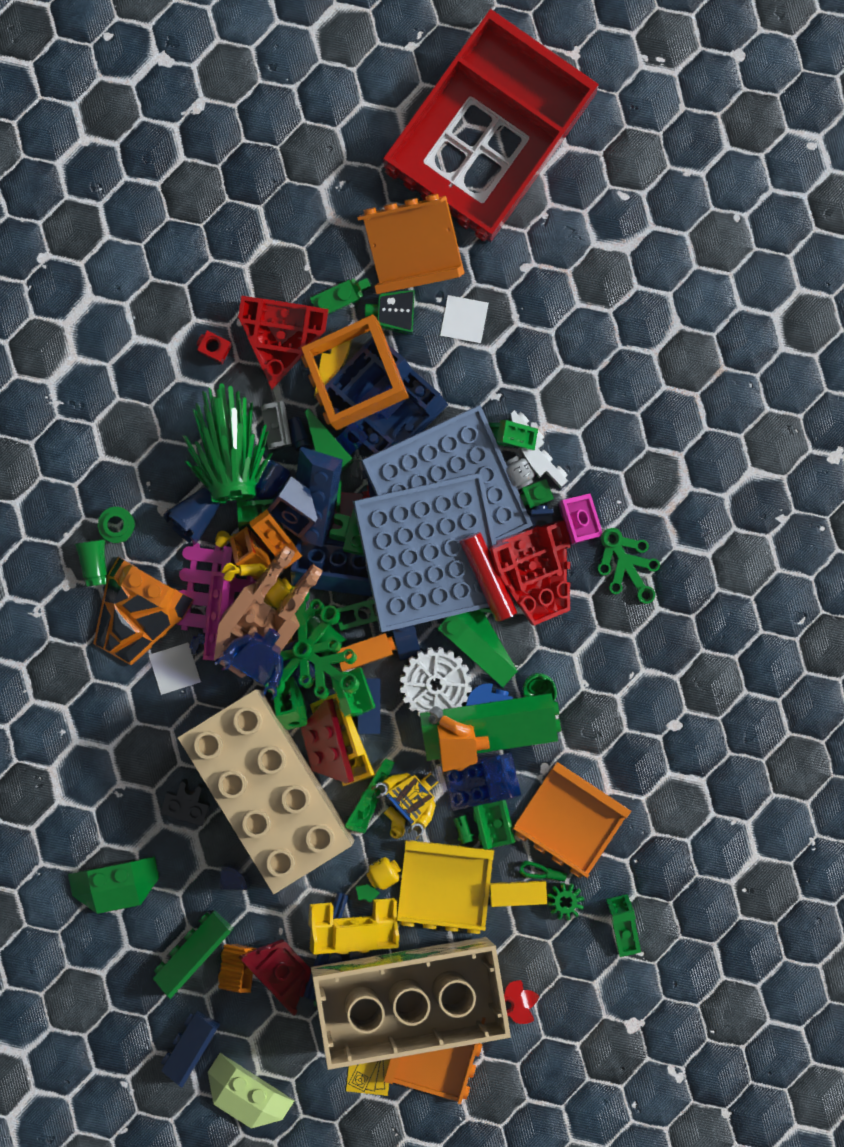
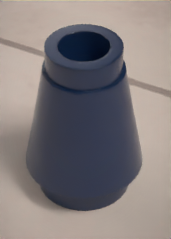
[288,417,312,451]

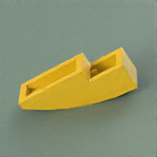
[314,339,352,399]

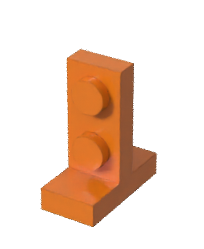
[249,510,302,569]

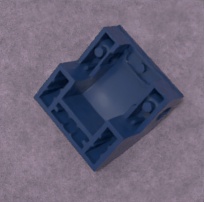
[315,337,449,454]

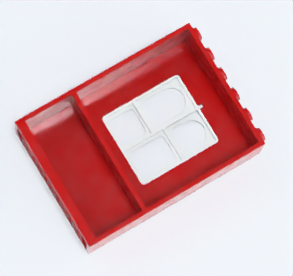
[383,9,599,242]

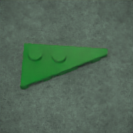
[345,758,394,833]

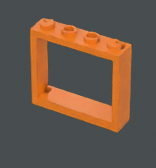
[301,315,409,430]

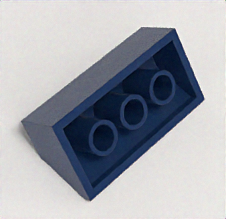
[295,447,343,547]
[291,537,373,597]

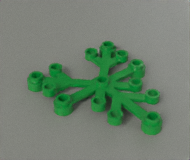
[254,586,359,700]

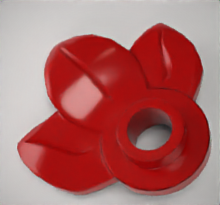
[504,980,539,1024]

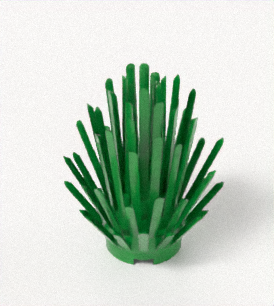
[183,383,273,503]

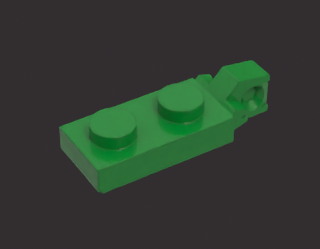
[310,278,371,315]

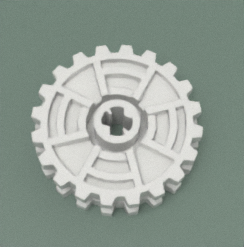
[400,647,472,716]

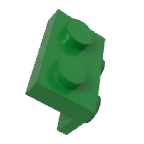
[330,667,375,717]
[473,799,516,850]

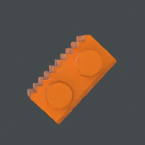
[218,944,257,993]

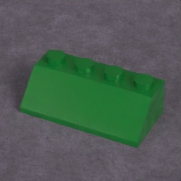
[153,911,234,999]

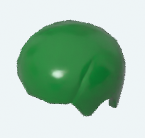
[522,673,557,702]

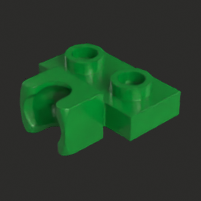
[330,508,364,556]

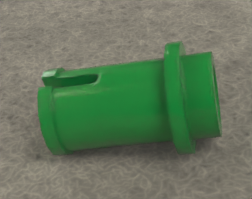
[453,815,474,844]

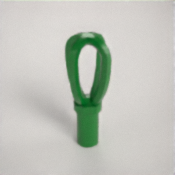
[520,861,567,882]

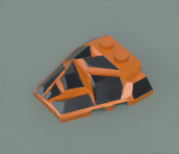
[93,557,194,665]

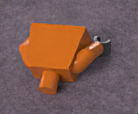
[429,706,490,772]

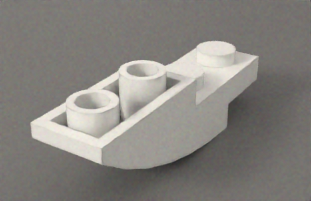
[511,410,568,488]

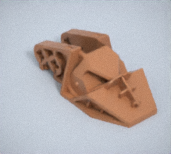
[214,546,323,678]

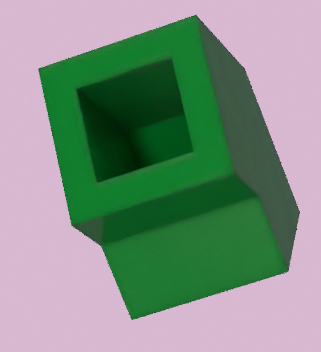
[356,883,380,904]

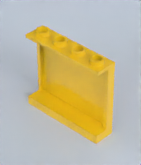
[397,840,494,934]

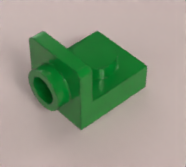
[519,479,554,509]

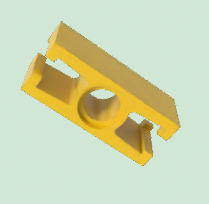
[490,880,547,907]

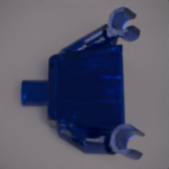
[215,628,283,700]

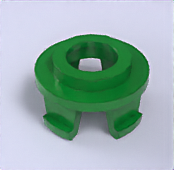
[98,507,135,543]

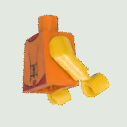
[215,527,272,581]

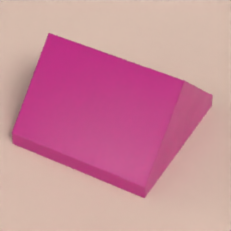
[558,494,603,545]

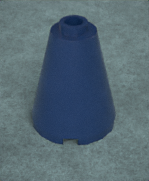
[163,487,221,545]

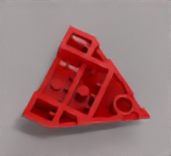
[238,296,329,389]

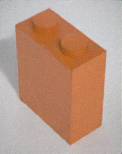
[336,633,396,672]

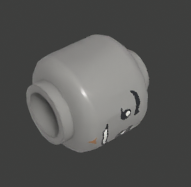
[504,456,535,490]

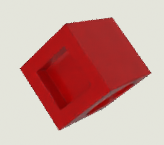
[196,331,232,365]

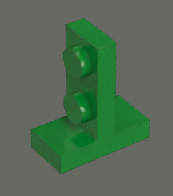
[488,420,538,450]
[606,894,641,957]

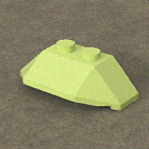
[208,1053,295,1128]

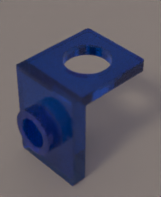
[336,422,368,455]

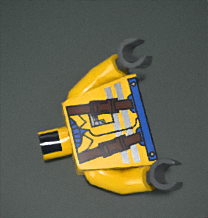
[371,772,439,840]

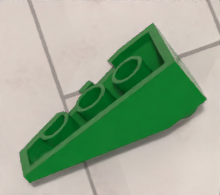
[438,609,518,687]

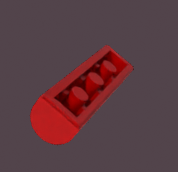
[459,532,517,621]

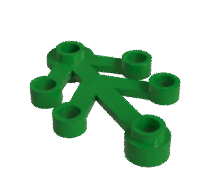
[598,528,660,604]

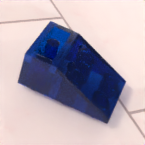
[442,752,521,811]

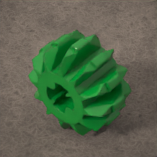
[547,882,584,920]

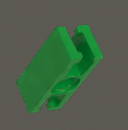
[337,599,378,631]

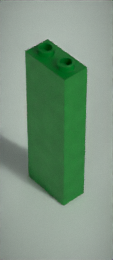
[420,693,561,761]

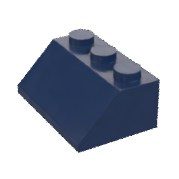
[161,1011,220,1088]

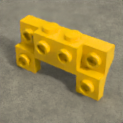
[308,898,399,955]

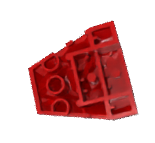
[490,520,570,626]

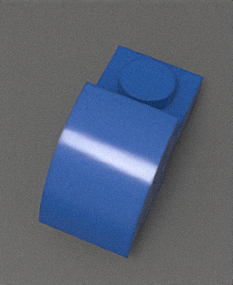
[466,684,513,706]

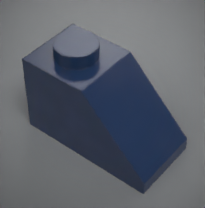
[393,625,420,661]

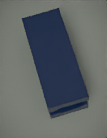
[358,678,381,734]

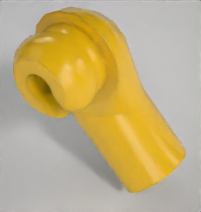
[384,806,406,839]

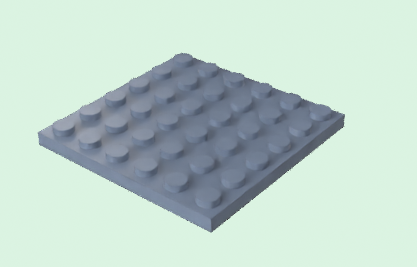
[361,405,533,542]
[353,473,496,632]

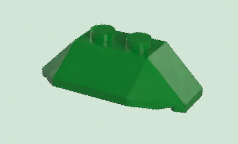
[68,856,159,914]

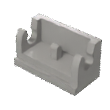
[261,401,292,450]

